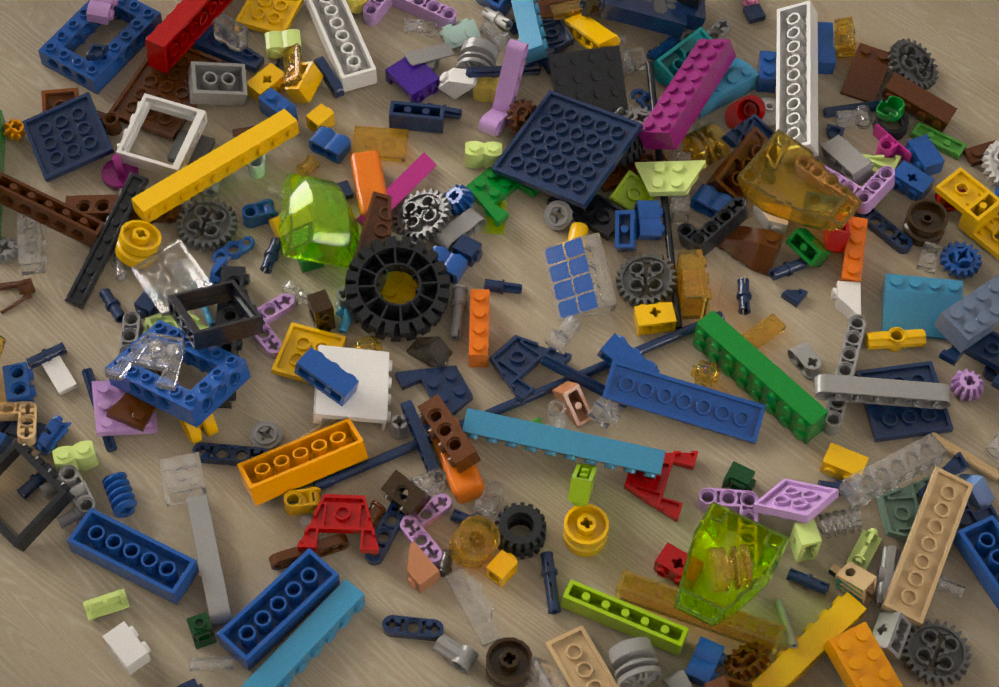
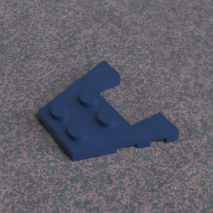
[508,18,574,66]
[721,114,778,186]
[939,331,999,390]
[490,335,572,404]
[395,365,473,435]
[918,452,999,527]

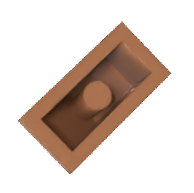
[552,381,594,428]
[406,541,440,594]

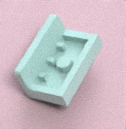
[439,18,481,50]

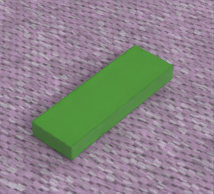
[909,121,967,160]

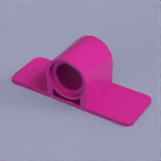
[873,124,912,164]

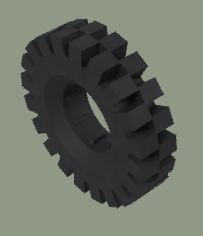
[344,236,451,342]

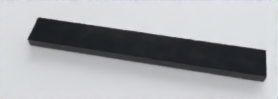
[65,172,149,309]

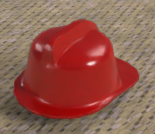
[724,95,766,129]

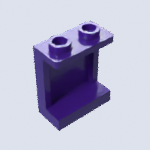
[385,57,440,103]

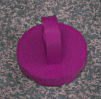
[101,154,139,191]

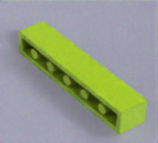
[561,579,689,657]

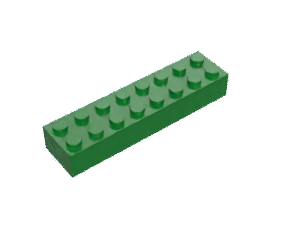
[693,310,828,444]

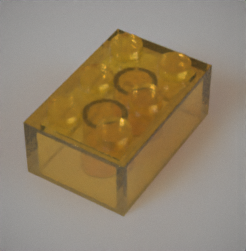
[676,249,712,319]

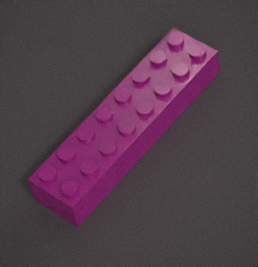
[639,39,736,150]

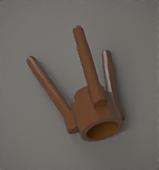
[0,278,35,314]

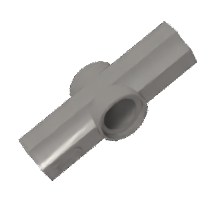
[875,545,901,610]

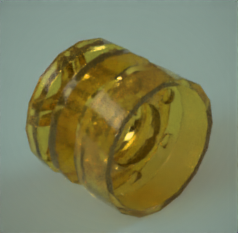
[682,122,730,166]
[449,515,500,569]
[706,544,753,593]

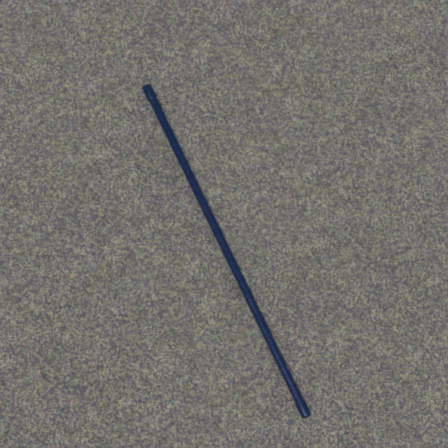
[313,311,725,491]

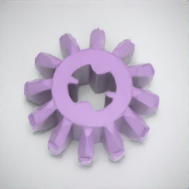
[950,368,985,403]

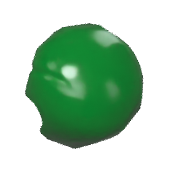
[876,96,905,123]

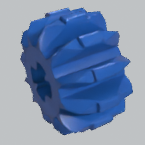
[445,184,475,216]

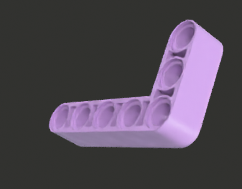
[363,0,456,28]
[478,38,529,137]
[796,155,895,214]
[697,488,758,591]

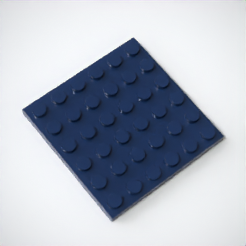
[491,90,643,209]

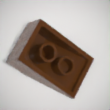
[840,43,891,102]

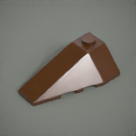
[706,126,768,200]
[716,225,784,276]

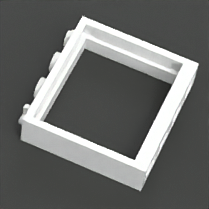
[116,93,208,177]

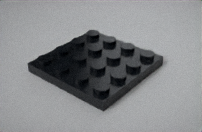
[548,45,628,116]

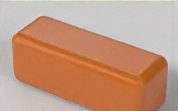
[350,150,387,217]
[430,418,487,504]

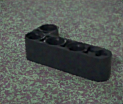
[677,197,749,257]

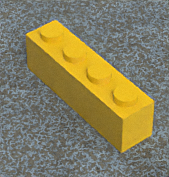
[565,13,620,49]

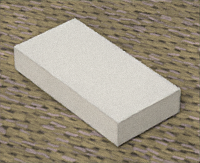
[42,355,78,396]

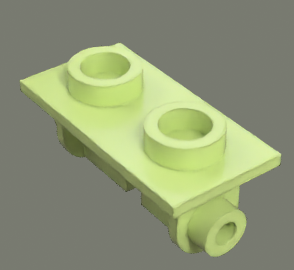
[846,528,882,570]
[83,588,130,621]

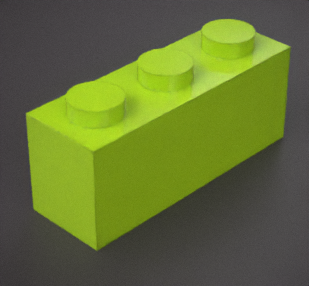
[567,462,598,507]

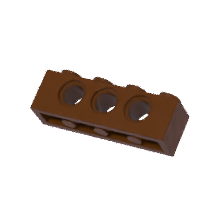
[417,394,481,473]

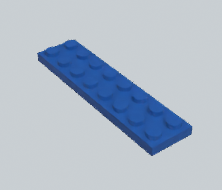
[602,360,766,444]

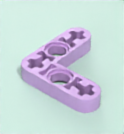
[253,293,295,358]
[400,494,451,566]

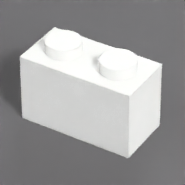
[103,621,151,675]

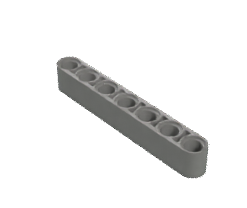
[822,314,866,436]
[814,374,951,409]
[186,493,232,626]

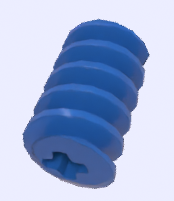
[102,472,138,518]

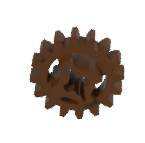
[505,99,537,137]
[724,642,771,681]

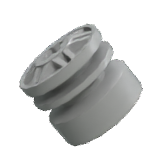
[456,37,498,69]
[608,637,662,687]

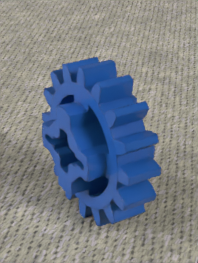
[939,241,982,279]

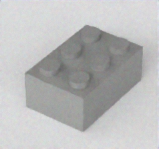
[188,61,248,106]

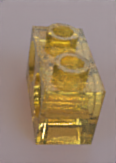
[834,16,856,59]

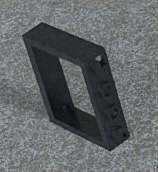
[167,280,265,351]
[0,440,75,552]

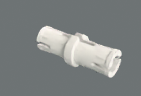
[482,7,513,30]

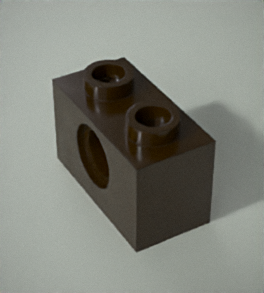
[307,289,336,332]
[381,470,432,517]

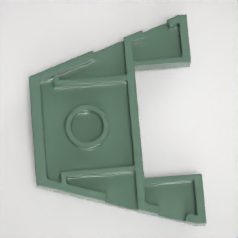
[876,476,931,541]

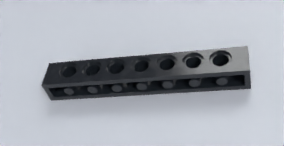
[215,266,250,409]

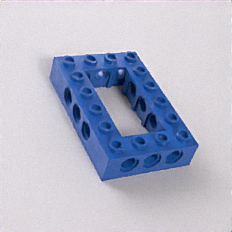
[38,0,162,94]
[105,320,251,428]

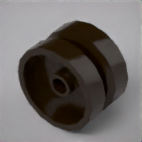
[902,199,949,248]
[486,637,533,687]

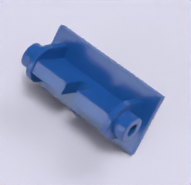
[646,36,680,62]
[34,415,71,455]

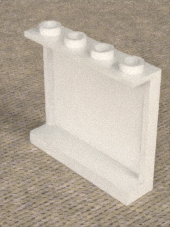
[313,345,392,430]

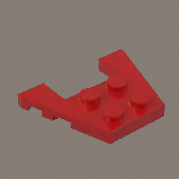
[624,451,698,522]
[297,494,379,554]

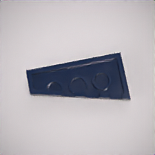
[194,24,264,73]

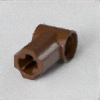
[97,110,122,136]

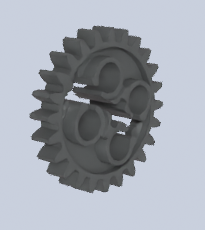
[887,38,939,90]
[393,188,452,243]
[176,197,238,252]
[615,251,678,306]
[901,619,972,687]

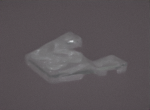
[104,332,185,391]

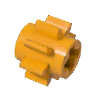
[3,118,26,142]

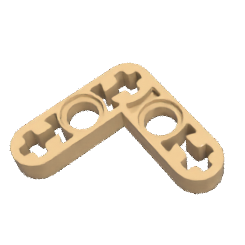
[0,401,38,446]

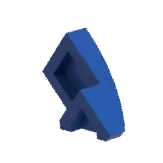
[209,256,228,285]

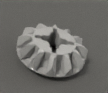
[544,200,573,230]
[0,236,21,263]
[250,421,282,449]

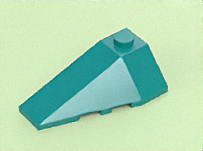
[653,27,712,86]

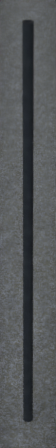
[646,61,683,330]

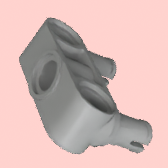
[39,465,98,529]

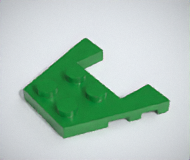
[466,167,540,227]

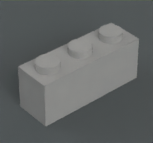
[821,135,873,185]

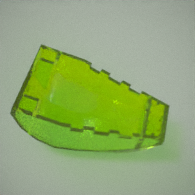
[279,173,360,268]
[674,501,789,627]

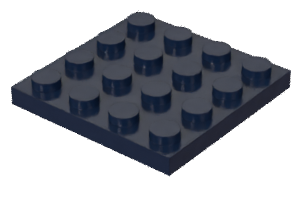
[22,92,114,182]
[855,361,954,442]

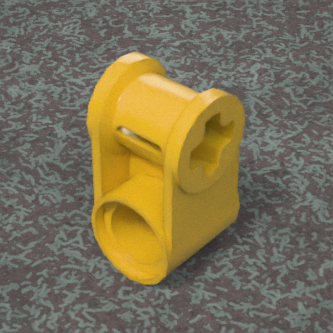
[283,487,322,516]

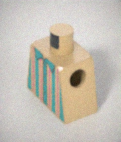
[828,562,877,608]

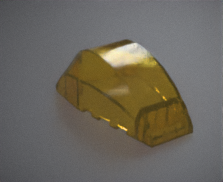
[737,129,863,231]

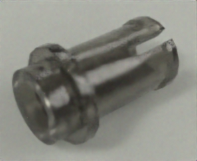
[437,549,455,577]

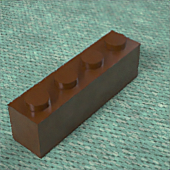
[880,72,958,133]

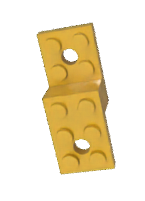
[934,167,999,260]

